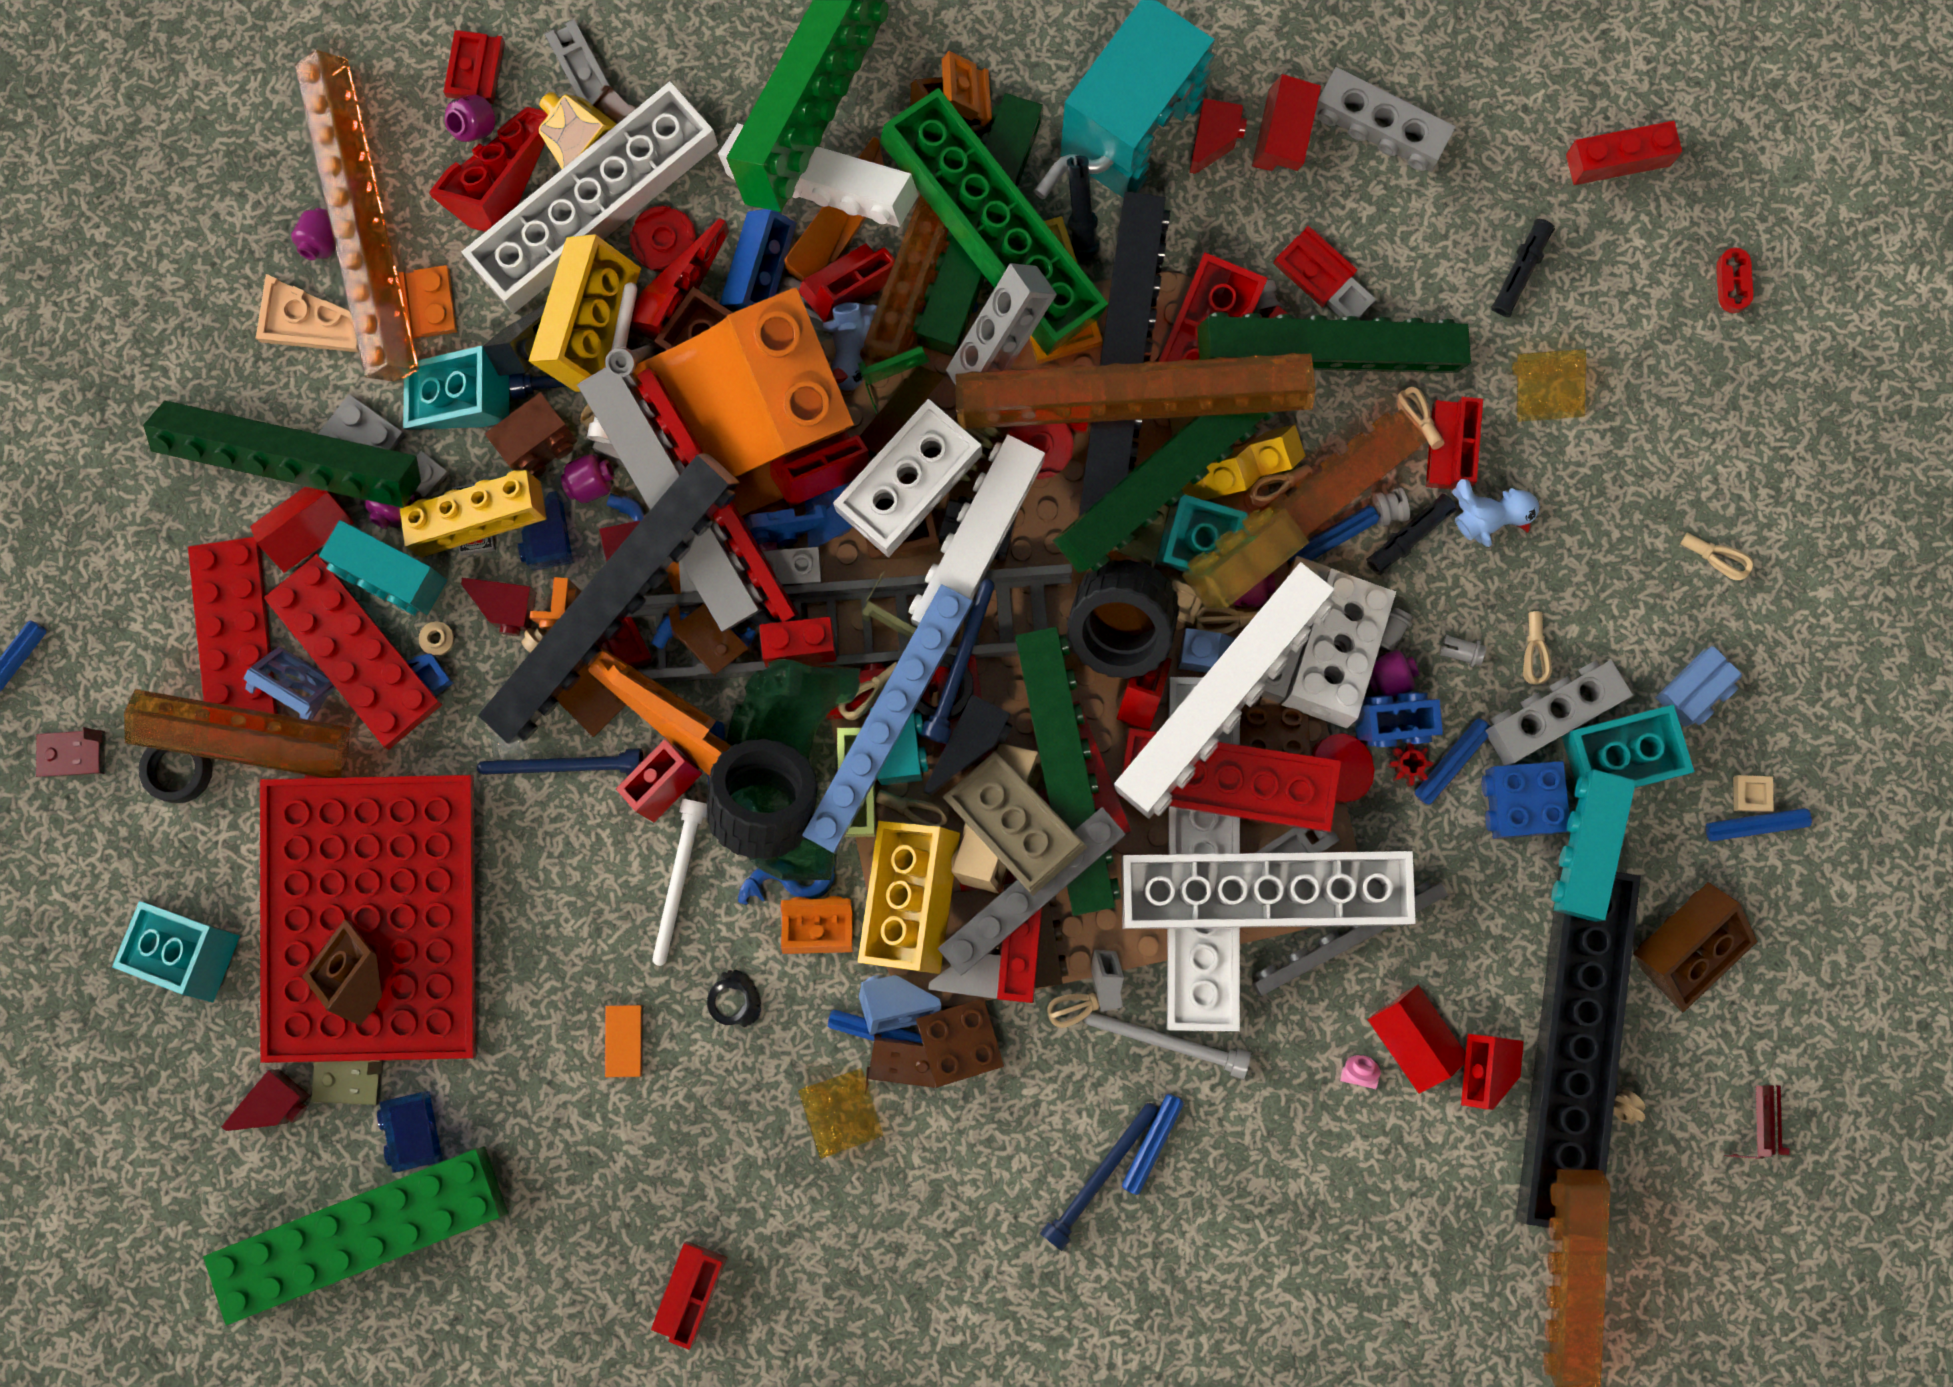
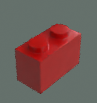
[759,617,837,669]
[616,739,703,823]

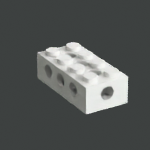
[833,399,982,558]
[1281,568,1396,728]

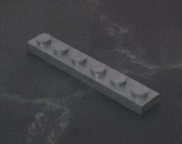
[938,807,1126,976]
[1252,881,1448,996]

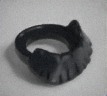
[707,970,761,1028]

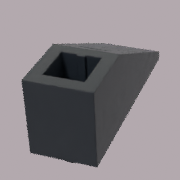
[483,304,546,376]

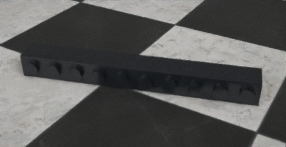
[478,453,740,744]

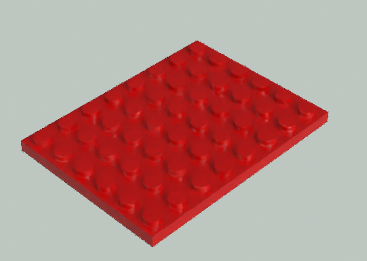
[260,775,476,1063]

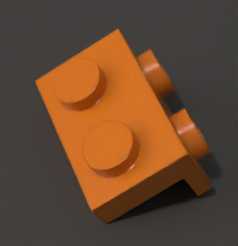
[530,577,581,632]
[780,896,853,954]

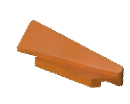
[785,137,884,281]
[588,648,731,776]

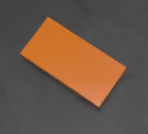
[605,1005,643,1077]

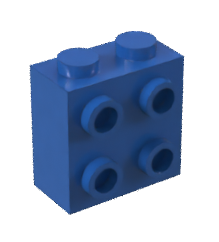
[1355,692,1443,747]
[1481,761,1570,839]

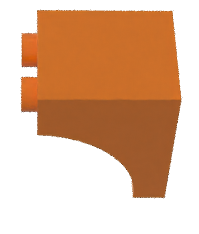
[632,287,854,478]

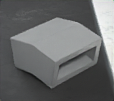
[1090,950,1124,1012]

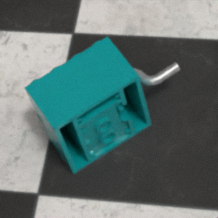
[1034,0,1215,199]

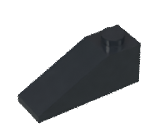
[924,694,1013,796]

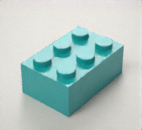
[319,520,447,616]
[1561,704,1695,788]

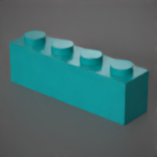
[1551,770,1636,922]

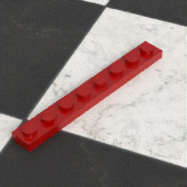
[637,368,799,622]

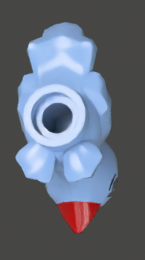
[823,302,878,391]
[1452,479,1540,547]

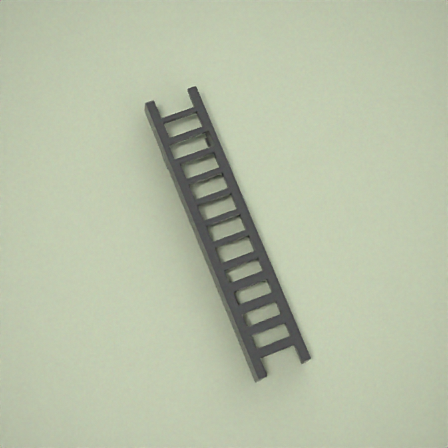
[626,564,1073,683]

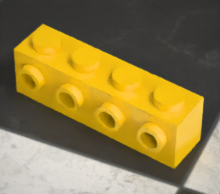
[400,470,547,558]

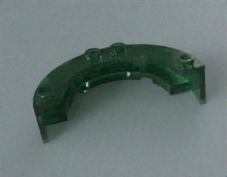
[726,659,860,881]

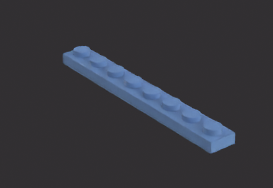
[802,584,973,853]

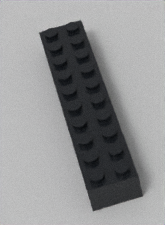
[1078,192,1171,517]
[1516,866,1641,1236]

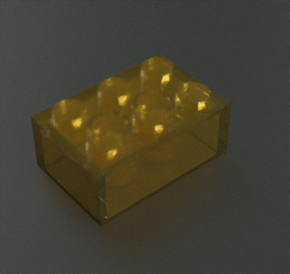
[1182,507,1309,609]

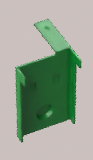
[857,346,930,415]

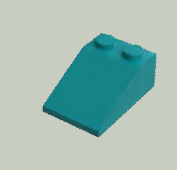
[403,345,509,430]
[112,901,240,1003]

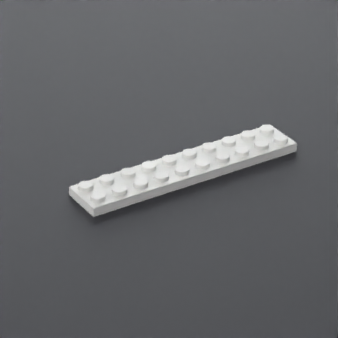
[1167,677,1240,1031]

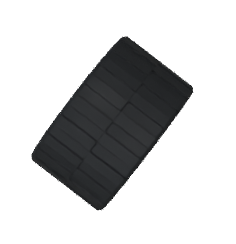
[1067,559,1179,679]
[706,739,818,860]

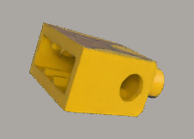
[539,92,617,169]

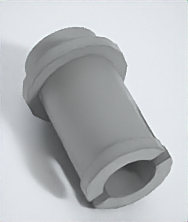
[1379,608,1412,652]
[1440,634,1487,667]

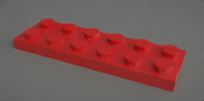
[188,537,280,749]
[263,554,443,750]
[1118,728,1341,833]

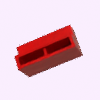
[1252,74,1321,171]
[798,243,898,322]
[1426,396,1483,490]
[770,431,869,507]
[250,486,354,573]
[1367,985,1466,1094]
[651,1241,728,1350]

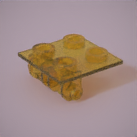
[1512,349,1586,422]
[798,1068,884,1159]

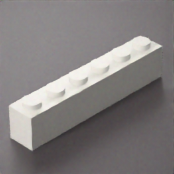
[718,123,919,227]
[908,435,1045,627]

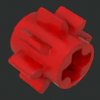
[1387,742,1433,787]

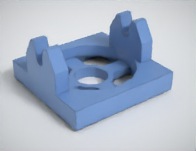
[243,646,336,726]

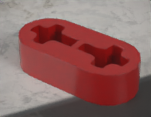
[1716,247,1753,313]

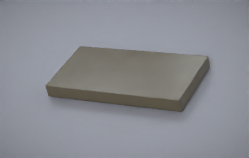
[943,750,1087,896]

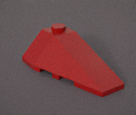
[429,107,548,232]
[630,218,729,340]
[1151,252,1268,393]

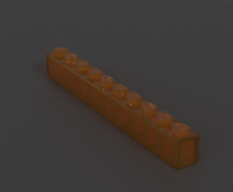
[295,50,419,381]
[955,353,1316,429]

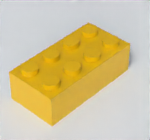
[528,234,641,392]
[858,821,960,974]

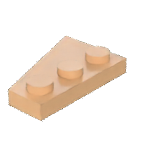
[256,274,365,353]

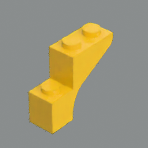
[1182,424,1306,500]

